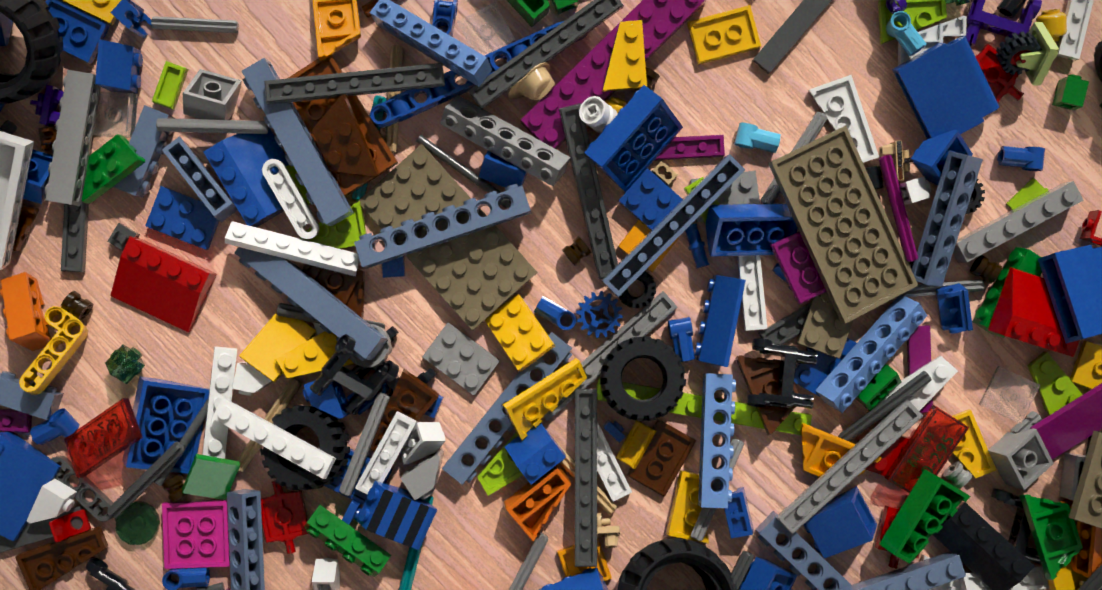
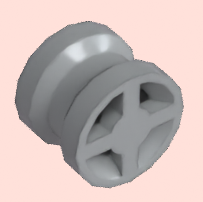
[943,461,972,489]

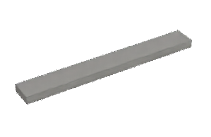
[543,291,677,421]
[776,399,923,534]

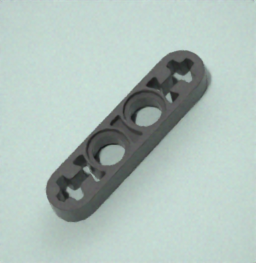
[51,455,113,522]

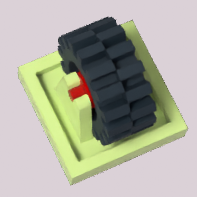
[996,22,1059,86]

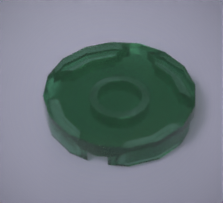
[115,501,160,545]

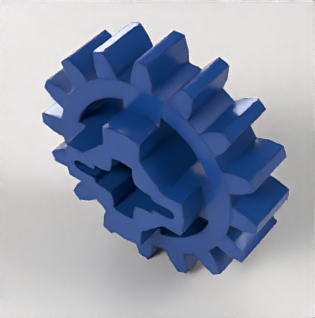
[576,291,623,338]

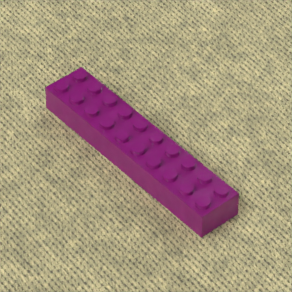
[521,0,707,149]

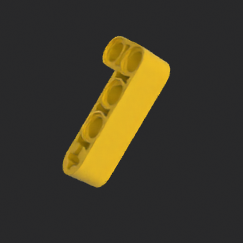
[19,306,88,395]

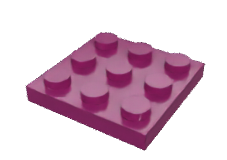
[162,500,230,569]

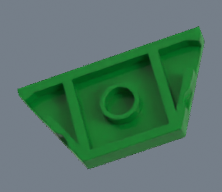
[82,134,145,204]
[1020,494,1083,580]

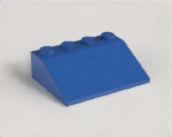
[584,85,683,192]
[203,128,289,228]
[122,376,209,474]
[0,432,61,541]

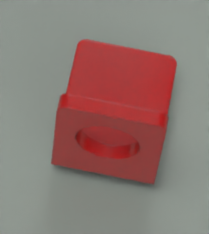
[1080,210,1102,246]
[49,509,91,543]

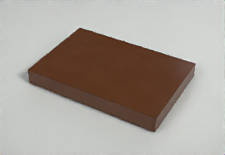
[626,419,696,497]

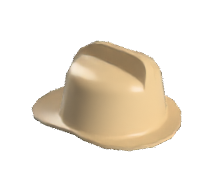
[508,62,555,101]

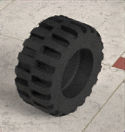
[600,336,686,421]
[260,405,350,491]

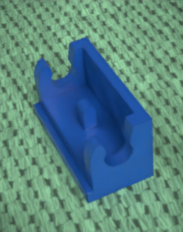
[110,0,152,39]
[936,283,973,334]
[724,487,754,539]

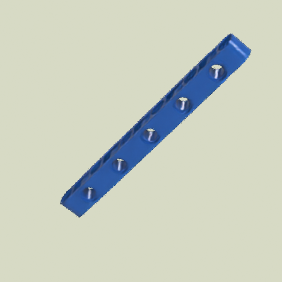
[370,21,588,128]

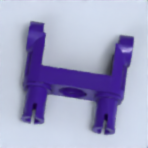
[966,0,1042,46]

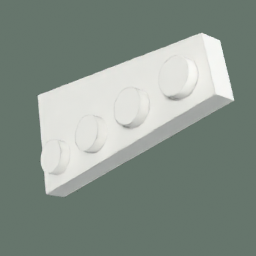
[808,75,879,163]
[878,356,958,421]

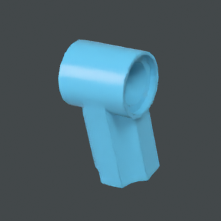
[886,11,927,57]
[734,122,781,153]

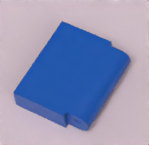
[892,36,1000,139]
[1038,245,1102,343]

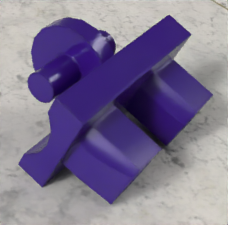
[30,85,64,127]

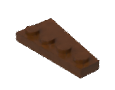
[370,368,439,452]
[15,526,108,590]

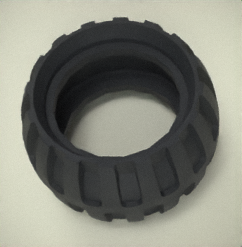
[0,0,63,104]
[617,538,737,590]

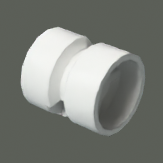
[579,96,618,134]

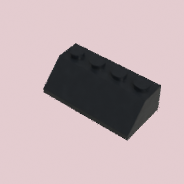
[932,502,1035,590]

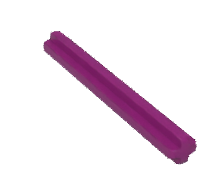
[879,155,918,262]

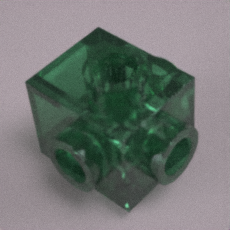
[105,344,145,384]

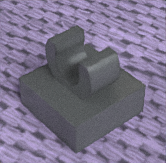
[107,223,140,251]

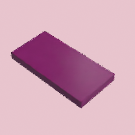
[1030,383,1102,460]

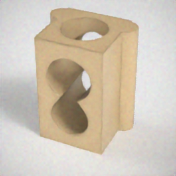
[652,160,678,186]

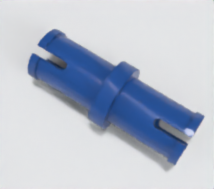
[685,223,710,269]

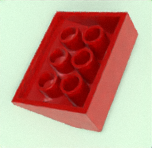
[110,236,217,332]
[988,267,1080,357]

